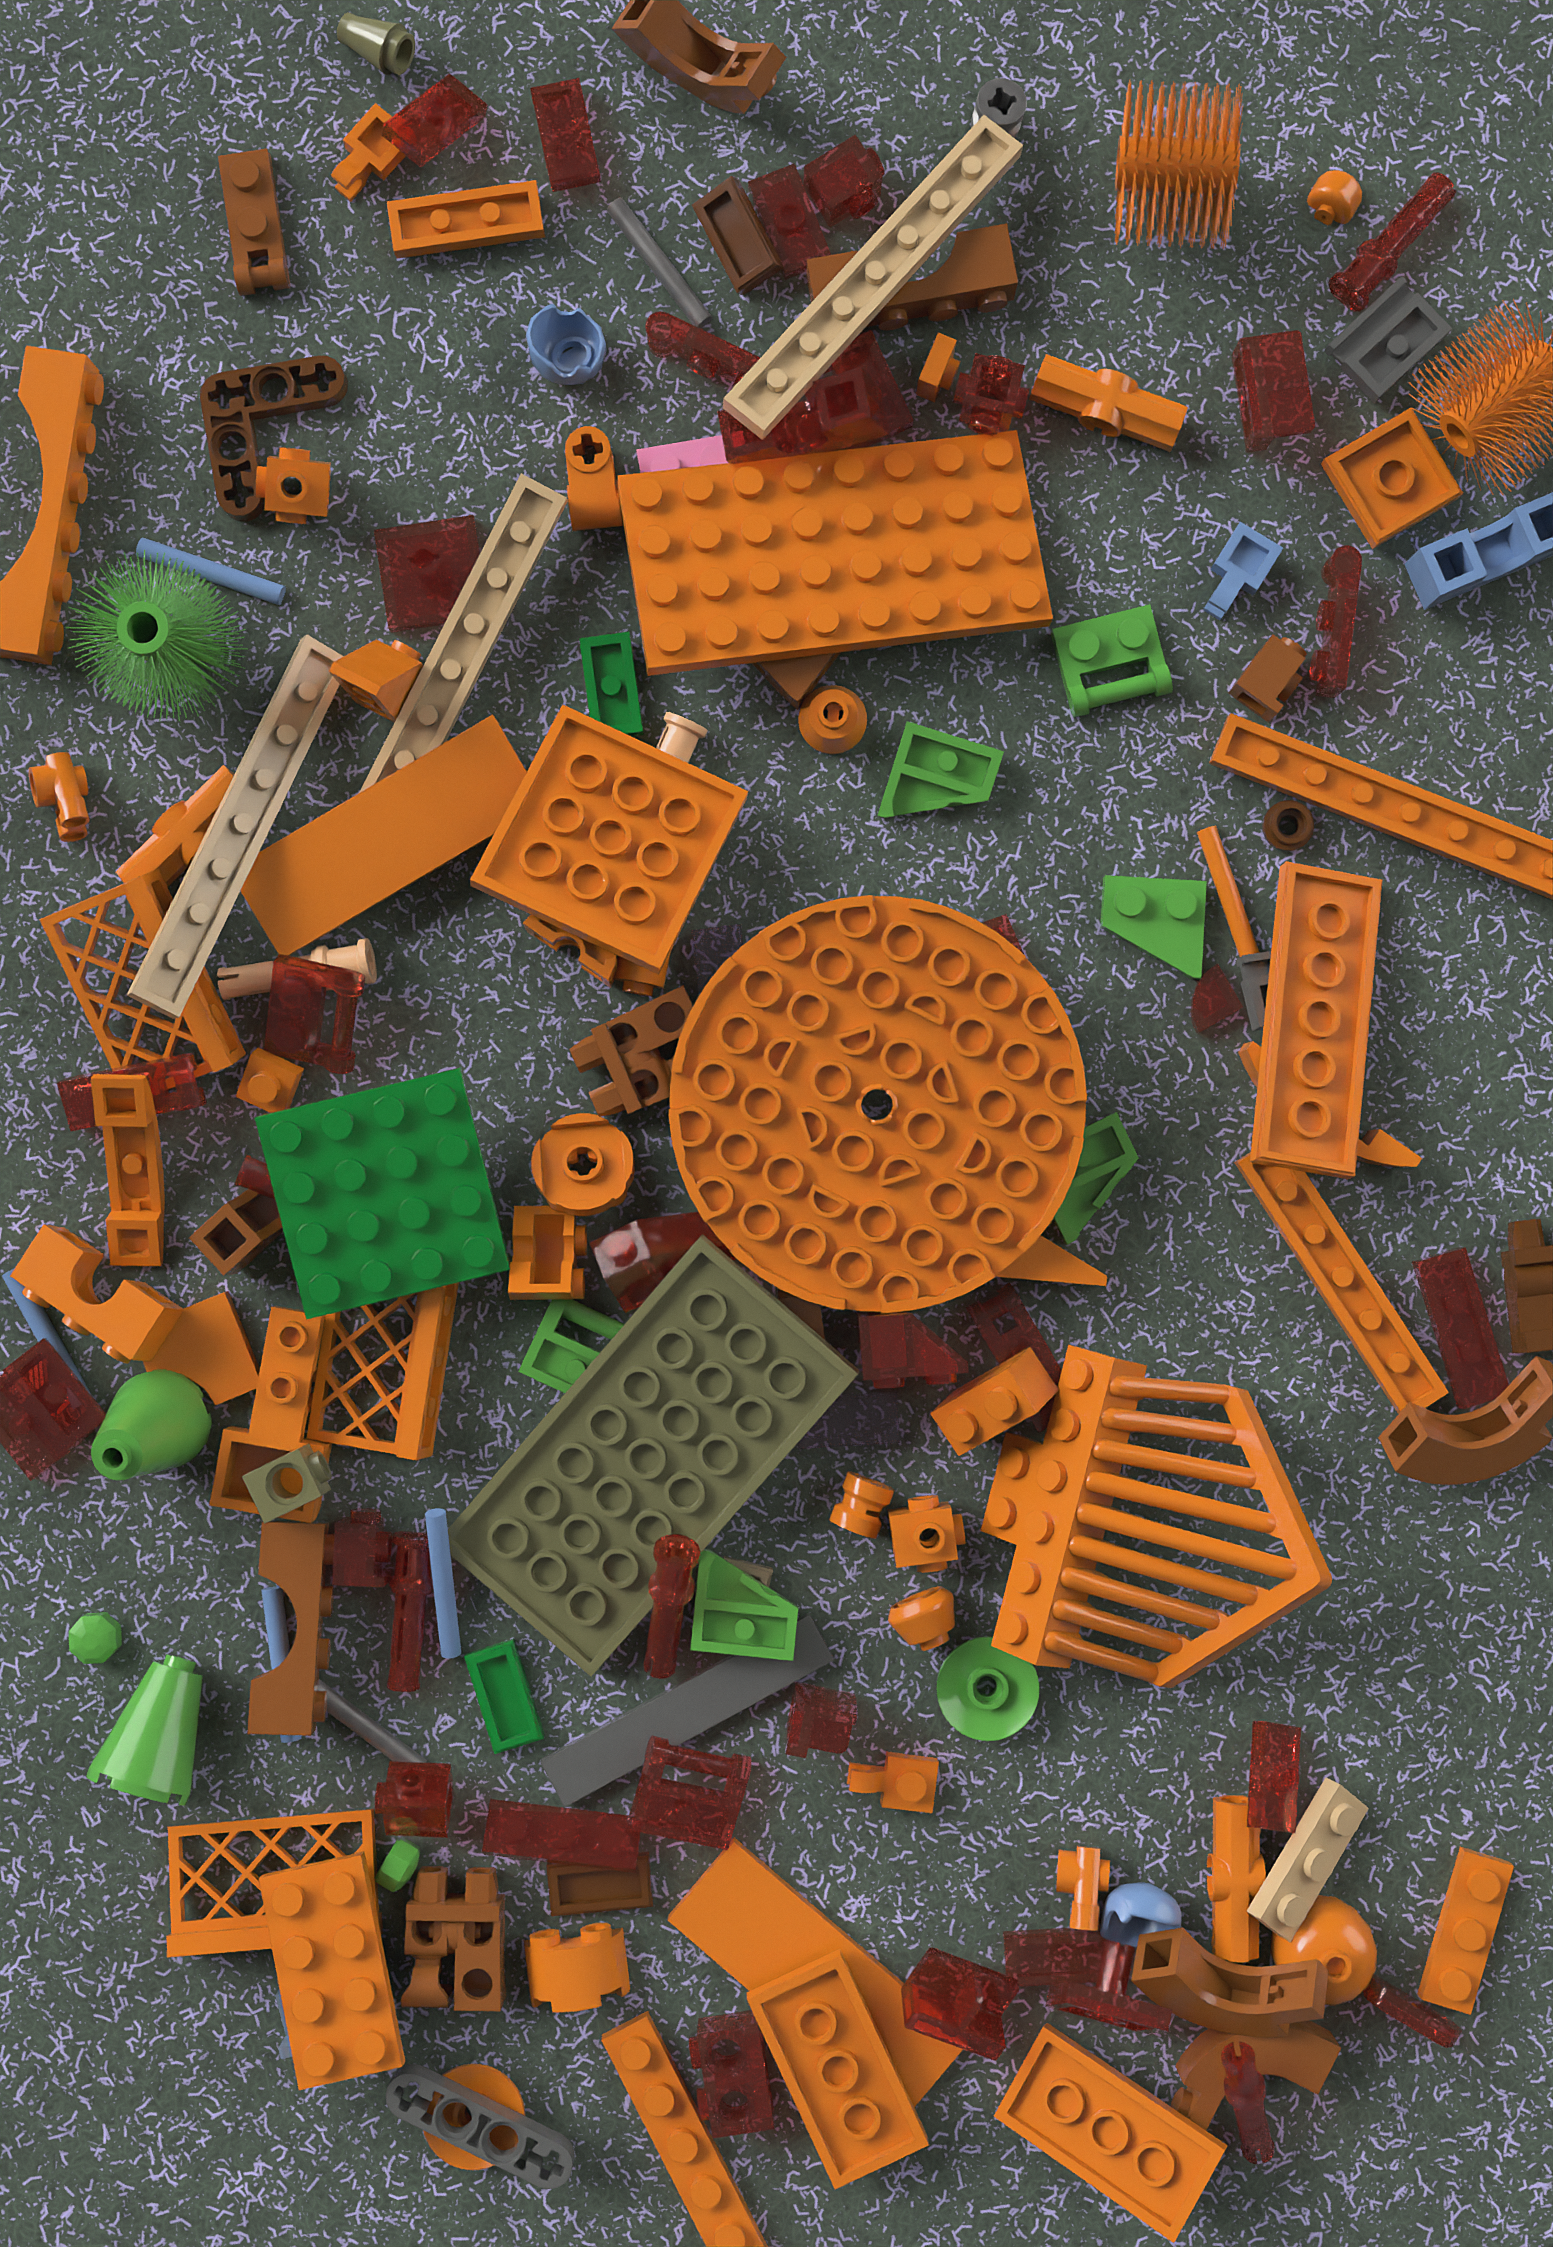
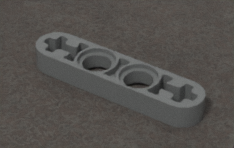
[385,2064,575,2189]

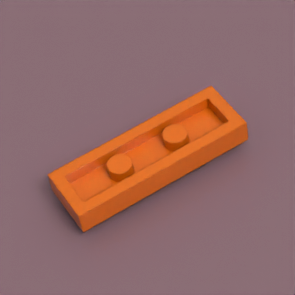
[387,180,545,259]
[1417,1847,1514,2015]

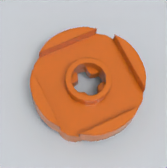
[531,1113,635,1216]

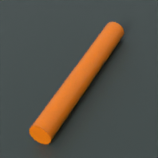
[1197,825,1260,957]

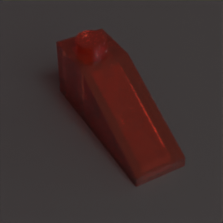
[590,1211,736,1313]

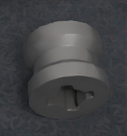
[971,78,1027,138]

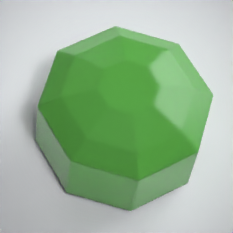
[69,1612,122,1664]
[375,1837,420,1892]

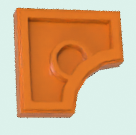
[143,1291,260,1405]

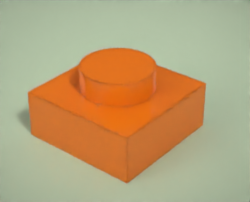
[916,333,961,402]
[235,1047,304,1113]

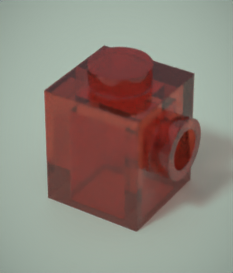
[803,134,885,228]
[375,1761,454,1838]

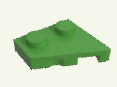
[878,721,1004,818]
[1100,875,1207,980]
[1053,1112,1139,1245]

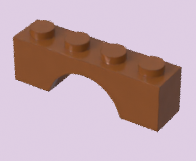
[806,223,1018,330]
[189,1172,283,1276]
[247,1521,337,1736]

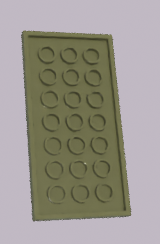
[448,1234,859,1677]

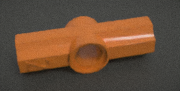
[1029,354,1188,452]
[116,765,234,887]
[1207,1795,1266,1962]

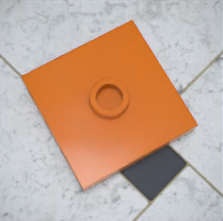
[1321,408,1463,549]

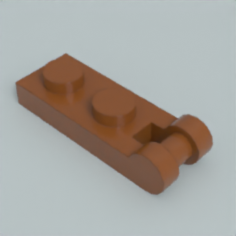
[218,148,291,296]

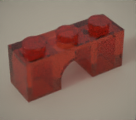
[718,367,889,465]

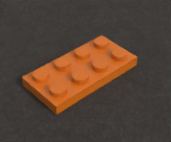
[259,1851,405,2090]
[747,1949,929,2189]
[994,2023,1228,2243]

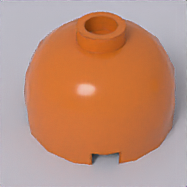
[1271,1895,1377,2006]

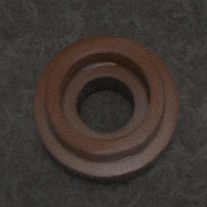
[1262,800,1314,851]

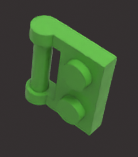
[1051,604,1173,718]
[518,1299,624,1393]

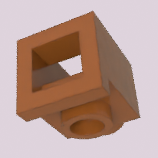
[1228,634,1307,723]

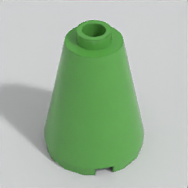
[91,1369,212,1480]
[86,1654,203,1806]

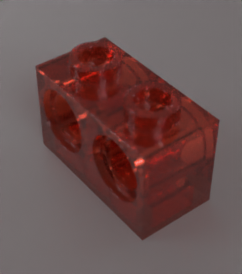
[689,2010,775,2139]

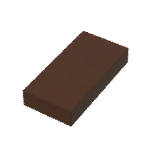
[692,176,784,295]
[546,1852,654,1916]

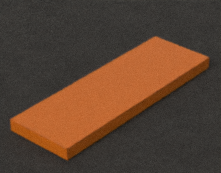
[241,714,527,959]
[1250,861,1382,1179]
[668,1837,968,2107]

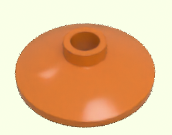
[423,2064,525,2170]

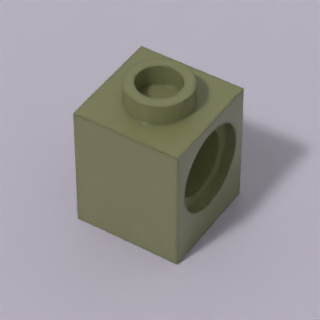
[242,1443,332,1524]

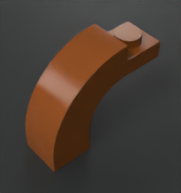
[612,0,787,114]
[1378,1356,1553,1485]
[1131,1927,1328,2037]
[1170,2021,1341,2130]

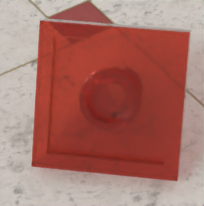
[374,515,480,633]
[1045,1940,1172,2034]

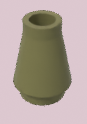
[337,12,415,75]

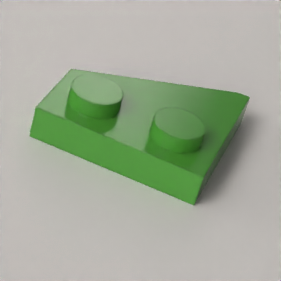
[690,1549,799,1661]

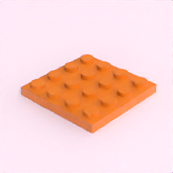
[470,704,748,975]

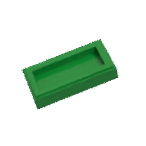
[464,1638,545,1754]

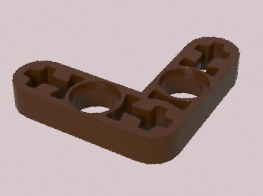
[200,355,348,522]

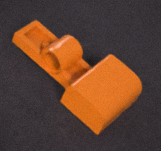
[209,1306,332,1523]

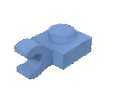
[1203,522,1283,620]

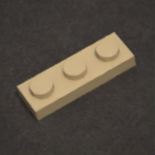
[1247,1778,1369,1942]

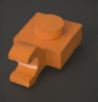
[331,103,416,202]
[847,1752,939,1813]

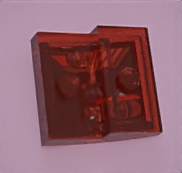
[0,1338,106,1481]

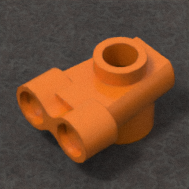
[29,752,90,842]
[1056,1846,1110,1931]

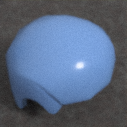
[526,304,607,385]
[1100,1882,1182,1947]

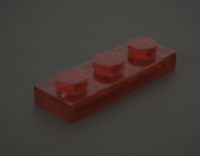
[1412,1247,1509,1409]
[482,1799,643,1873]

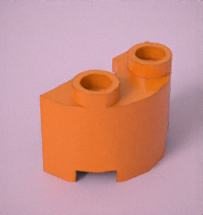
[522,915,618,988]
[508,1206,587,1300]
[523,1923,630,2013]

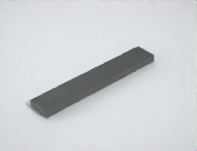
[540,1612,834,1807]

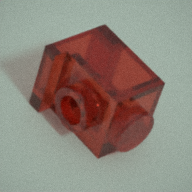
[332,1508,392,1587]

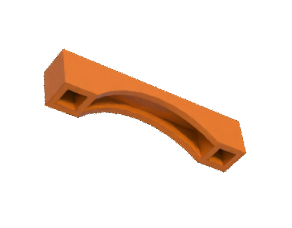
[0,346,104,665]

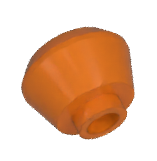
[798,685,867,754]
[888,1586,955,1651]

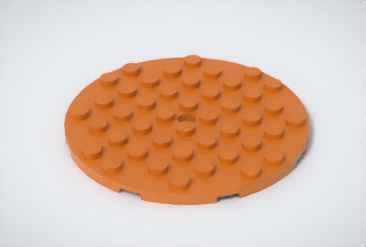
[669,895,1087,1313]

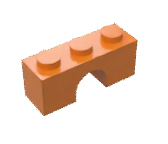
[10,1224,184,1364]

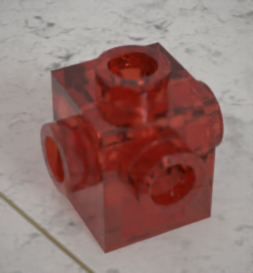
[953,353,1029,436]

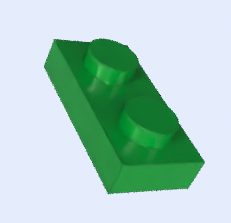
[579,632,644,737]

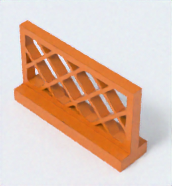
[39,868,246,1096]
[306,1282,459,1460]
[166,1809,383,1958]

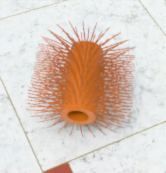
[1115,80,1243,249]
[1408,299,1553,496]

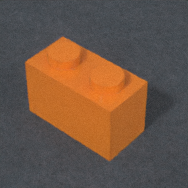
[930,1347,1059,1456]

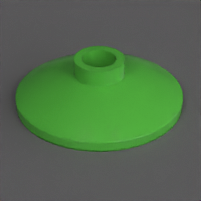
[936,1637,1039,1741]

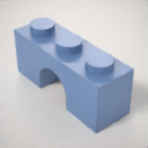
[1404,492,1553,610]

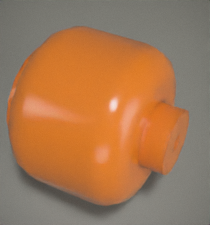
[1307,170,1362,226]

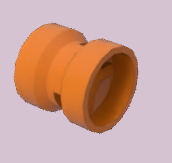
[829,1471,895,1539]

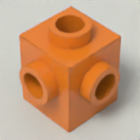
[256,447,331,524]
[887,1495,966,1573]

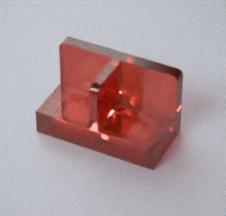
[1231,330,1315,453]
[785,1681,858,1758]
[901,1947,1020,2061]

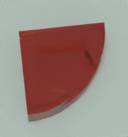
[1190,964,1243,1033]

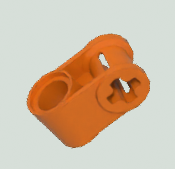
[565,426,623,531]

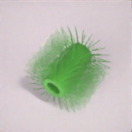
[66,550,248,721]

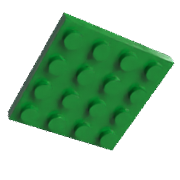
[254,1067,510,1320]

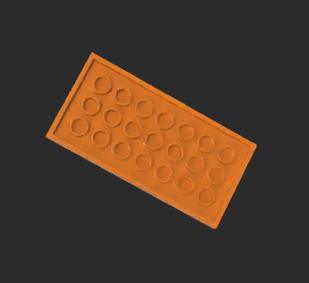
[617,430,1053,676]

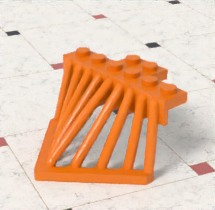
[980,1345,1332,1688]

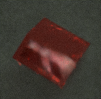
[856,1311,969,1388]

